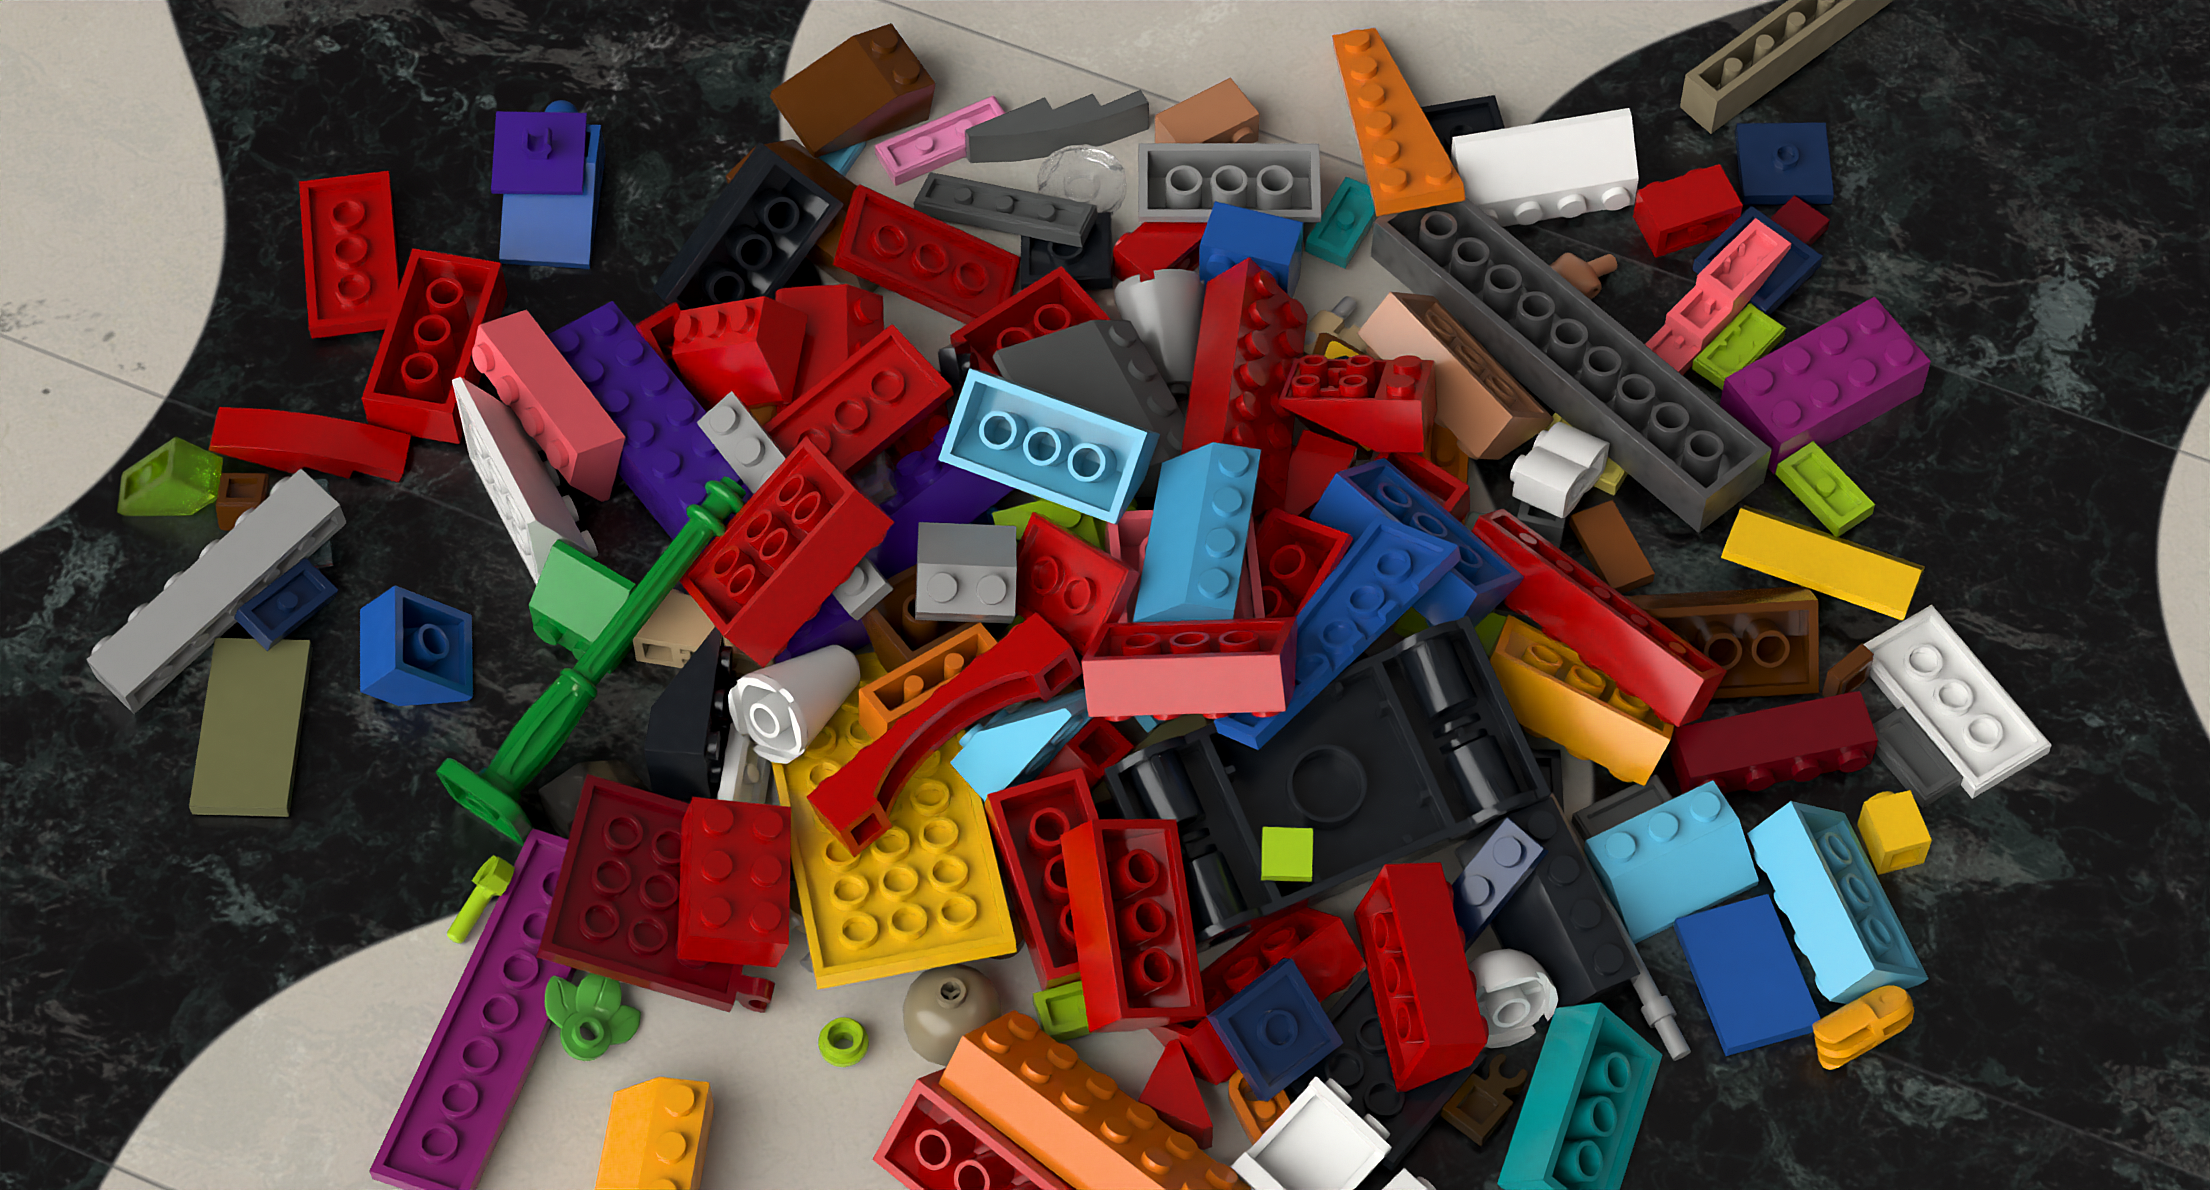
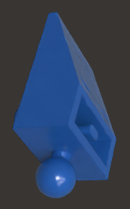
[499,100,606,269]

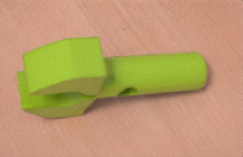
[447,855,515,944]

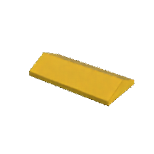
[1721,505,1925,621]

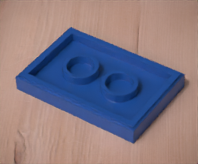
[1673,894,1820,1056]

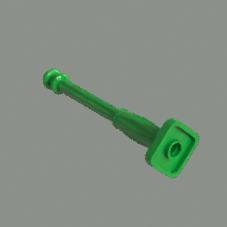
[436,476,746,846]

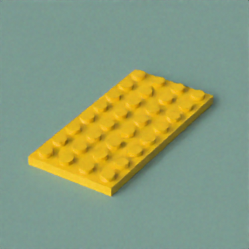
[771,652,1017,990]

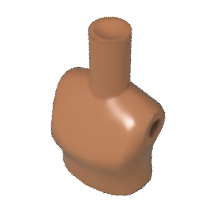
[1549,253,1617,299]

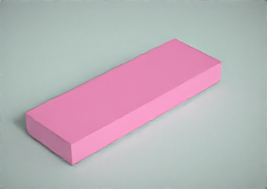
[875,95,1005,186]

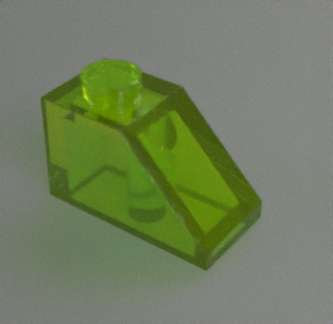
[117,437,223,516]

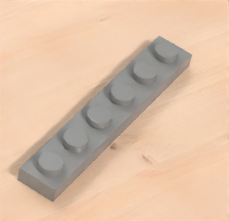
[696,391,893,621]

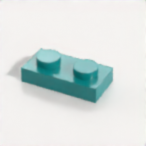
[1305,177,1378,269]

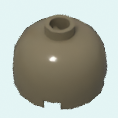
[903,963,1002,1067]

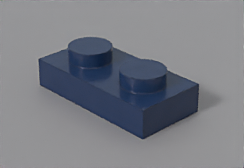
[234,558,338,651]

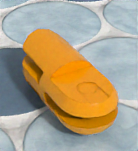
[1812,985,1914,1070]

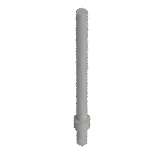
[1549,793,1691,1061]

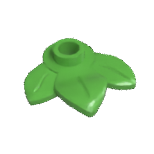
[545,973,641,1061]

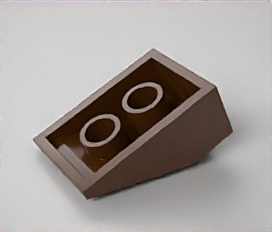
[770,23,936,159]

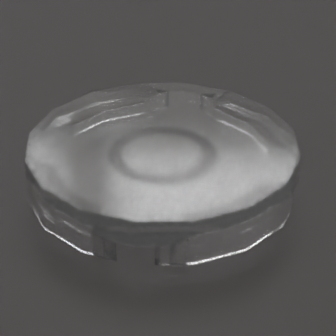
[1037,144,1126,216]

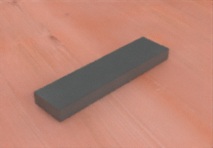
[913,172,1098,248]

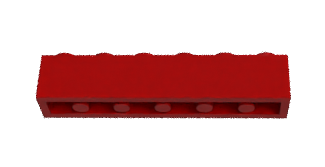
[1471,509,1727,727]

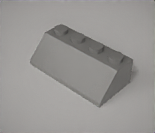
[1138,143,1321,222]

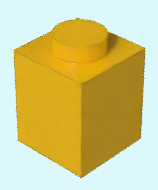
[1857,790,1932,875]

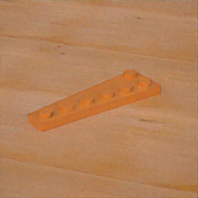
[1332,28,1465,216]

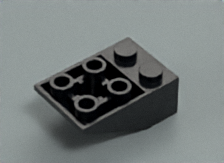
[644,626,737,800]

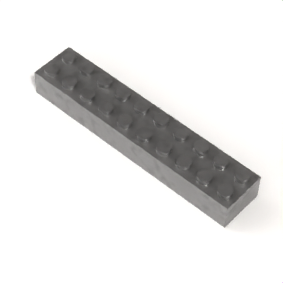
[1371,197,1771,533]

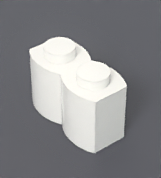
[1510,422,1610,518]

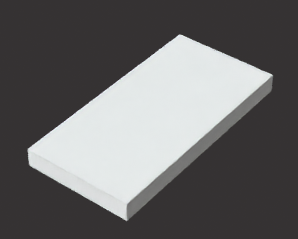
[1863,605,2051,799]

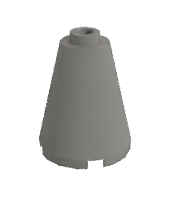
[1114,269,1206,402]

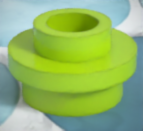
[818,1017,869,1067]

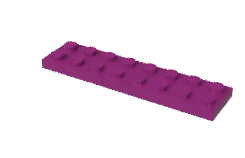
[369,829,577,1190]

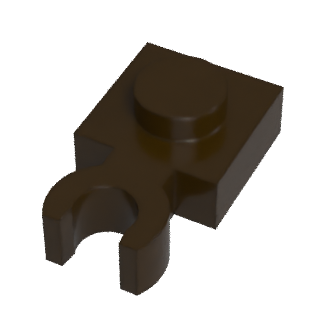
[1441,1053,1528,1146]

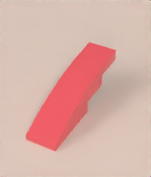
[1645,218,1791,376]

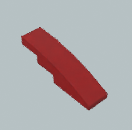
[209,407,411,483]

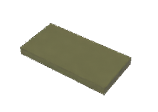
[189,638,313,817]

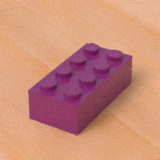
[1719,296,1931,474]

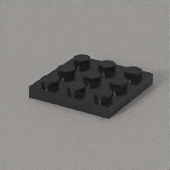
[1283,969,1487,1171]

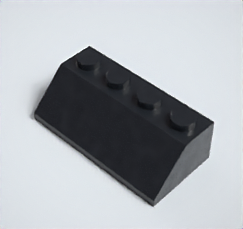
[652,142,844,311]
[1454,797,1641,1028]

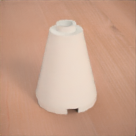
[728,645,860,764]

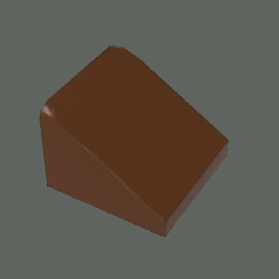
[215,473,269,531]

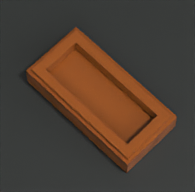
[1569,500,1655,594]

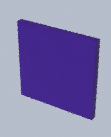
[491,111,587,195]

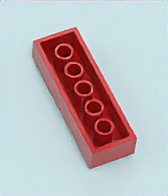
[1181,257,1308,518]

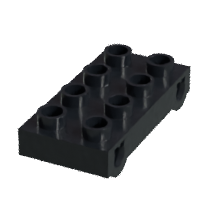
[1104,615,1551,954]

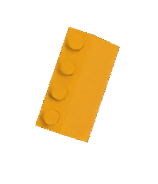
[1488,615,1675,786]
[595,1077,714,1190]

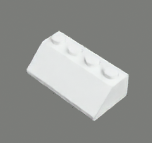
[1451,108,1639,227]

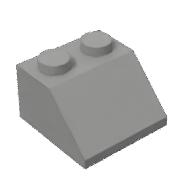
[915,522,1017,624]

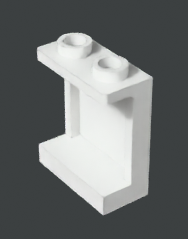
[1231,1077,1392,1190]

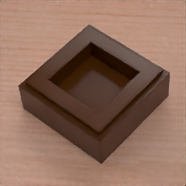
[1822,644,1874,697]

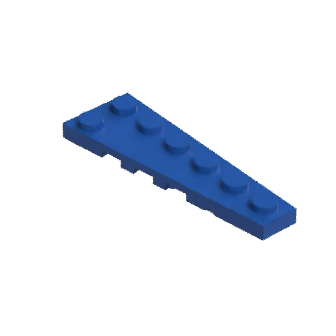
[1214,514,1461,750]

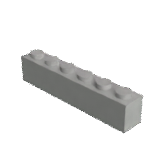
[86,469,346,714]

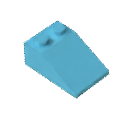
[950,688,1093,802]

